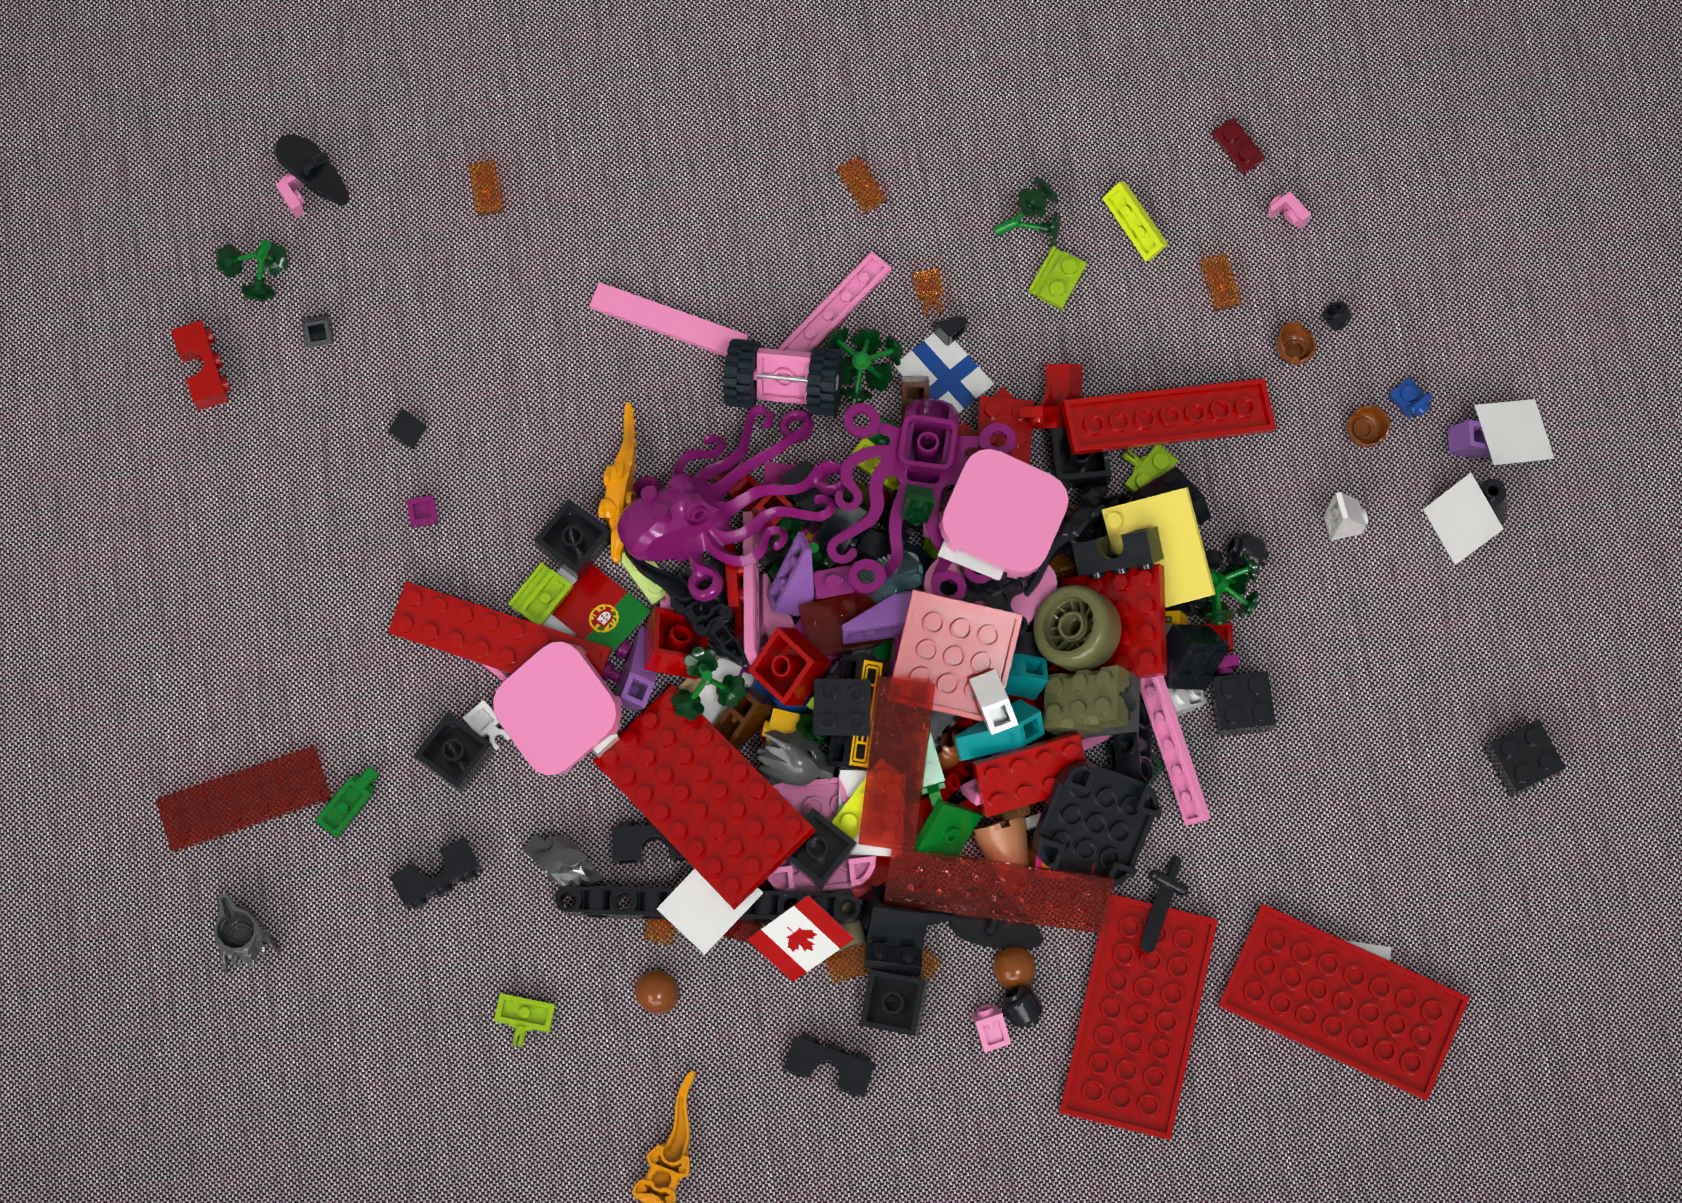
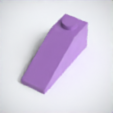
[1448,420,1491,458]
[767,531,814,617]
[842,591,912,644]

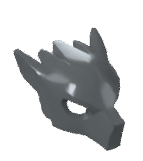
[757,730,836,786]
[522,834,604,888]
[214,893,282,975]

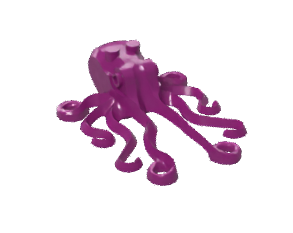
[827,398,1016,600]
[617,405,846,602]

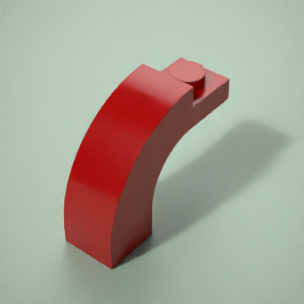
[1019,363,1083,429]
[711,455,793,527]

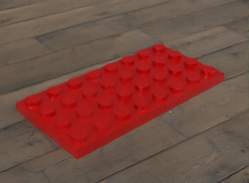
[593,684,816,910]
[1059,893,1218,1141]
[1217,904,1470,1101]

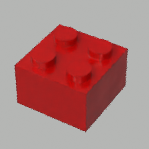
[644,606,707,679]
[748,627,832,706]

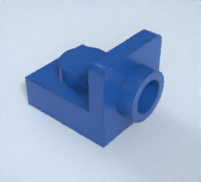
[1388,377,1434,420]

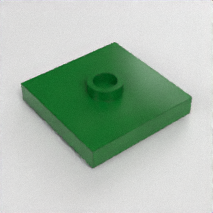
[912,799,982,862]

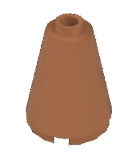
[972,814,1030,894]

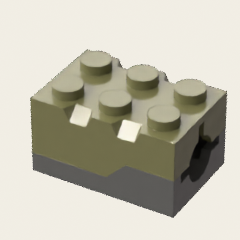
[1043,665,1141,739]

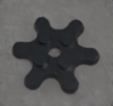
[940,571,1028,635]

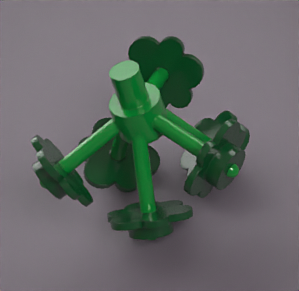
[826,327,903,403]
[1199,553,1259,625]

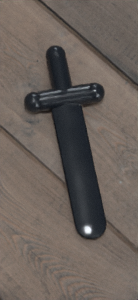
[1140,856,1189,953]

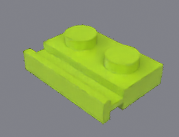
[1028,246,1087,310]
[508,562,574,626]

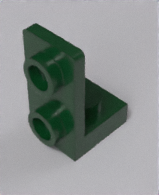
[901,484,936,524]

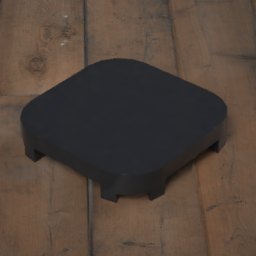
[1032,761,1162,889]

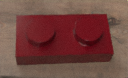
[1211,118,1265,175]

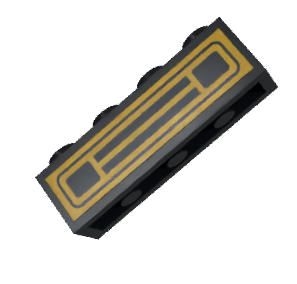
[827,654,886,772]

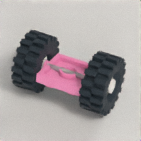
[723,339,844,417]

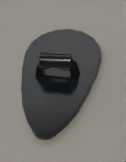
[274,134,349,206]
[948,887,1043,950]

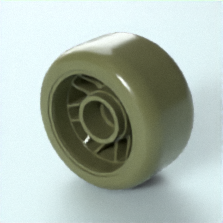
[1033,585,1122,672]

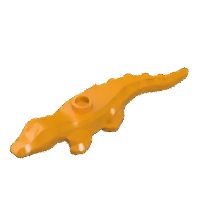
[598,402,637,564]
[633,1071,696,1203]

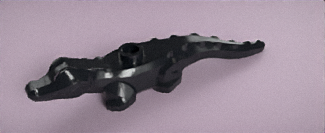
[1024,482,1109,597]
[623,546,749,667]

